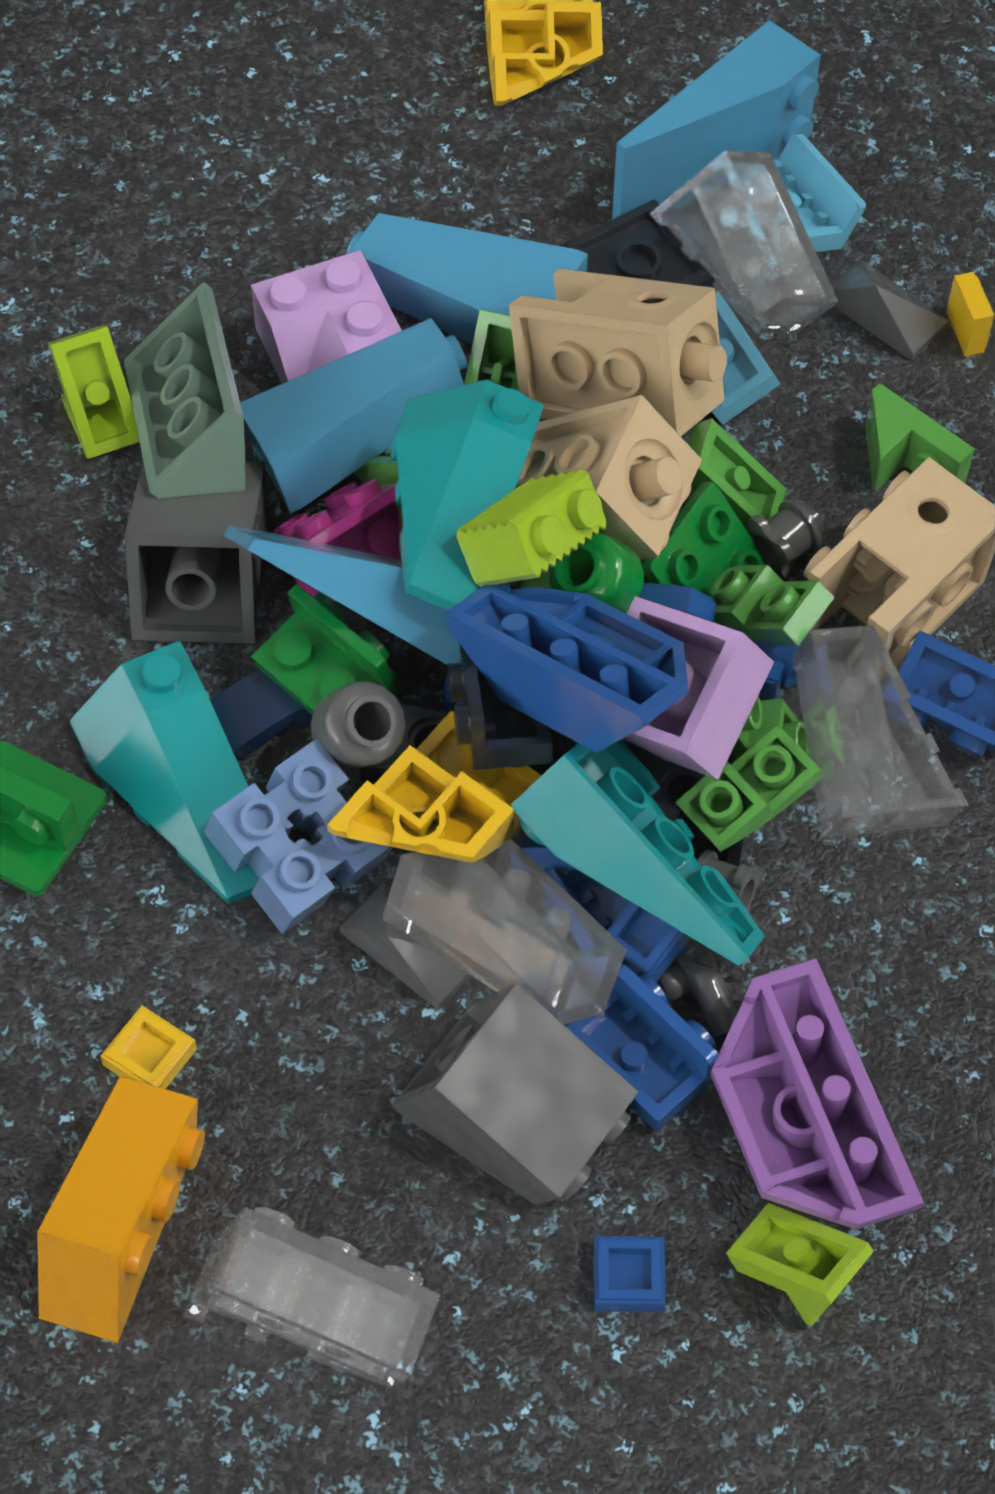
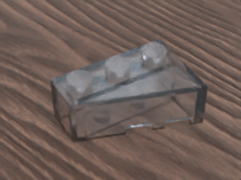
[649,150,839,333]
[793,625,969,837]
[382,838,627,1025]
[182,1207,441,1388]

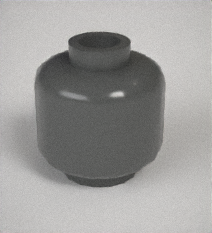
[311,681,406,770]

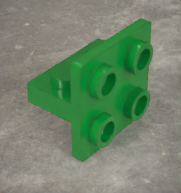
[642,482,769,597]
[251,584,402,715]
[0,741,107,897]

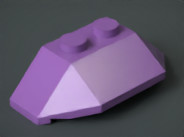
[711,959,924,1230]

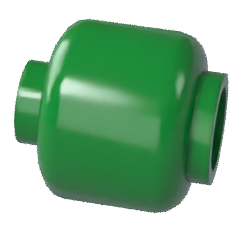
[549,532,644,614]

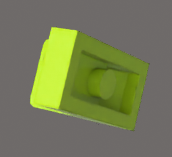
[48,325,140,459]
[726,1203,874,1326]

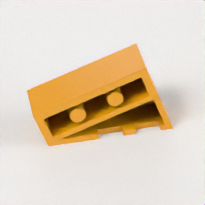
[37,1076,205,1343]

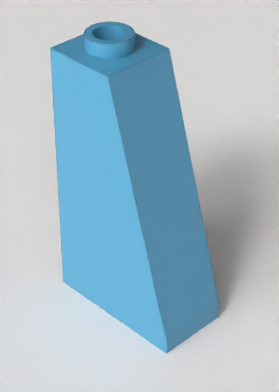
[346,213,588,344]
[240,318,467,513]

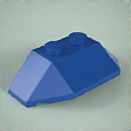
[445,583,689,753]

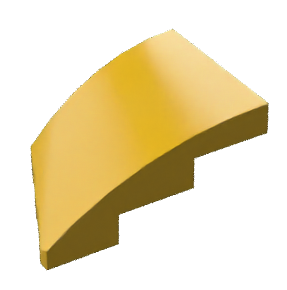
[484,0,603,106]
[327,711,542,863]

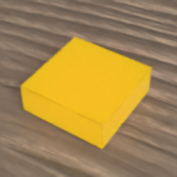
[946,272,994,357]
[100,1005,197,1089]

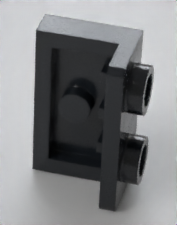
[447,641,553,770]

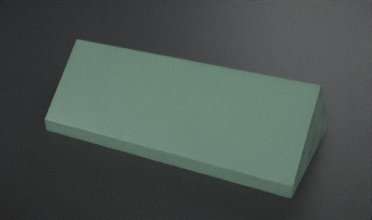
[124,282,246,499]

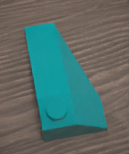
[390,379,544,611]
[70,641,259,904]
[510,740,765,966]

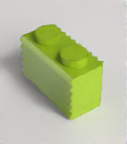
[456,468,606,586]

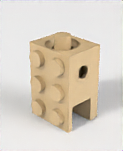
[508,269,727,436]
[515,395,702,560]
[803,457,995,696]

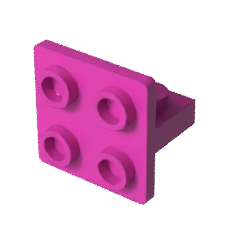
[274,479,402,602]

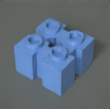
[204,738,393,935]

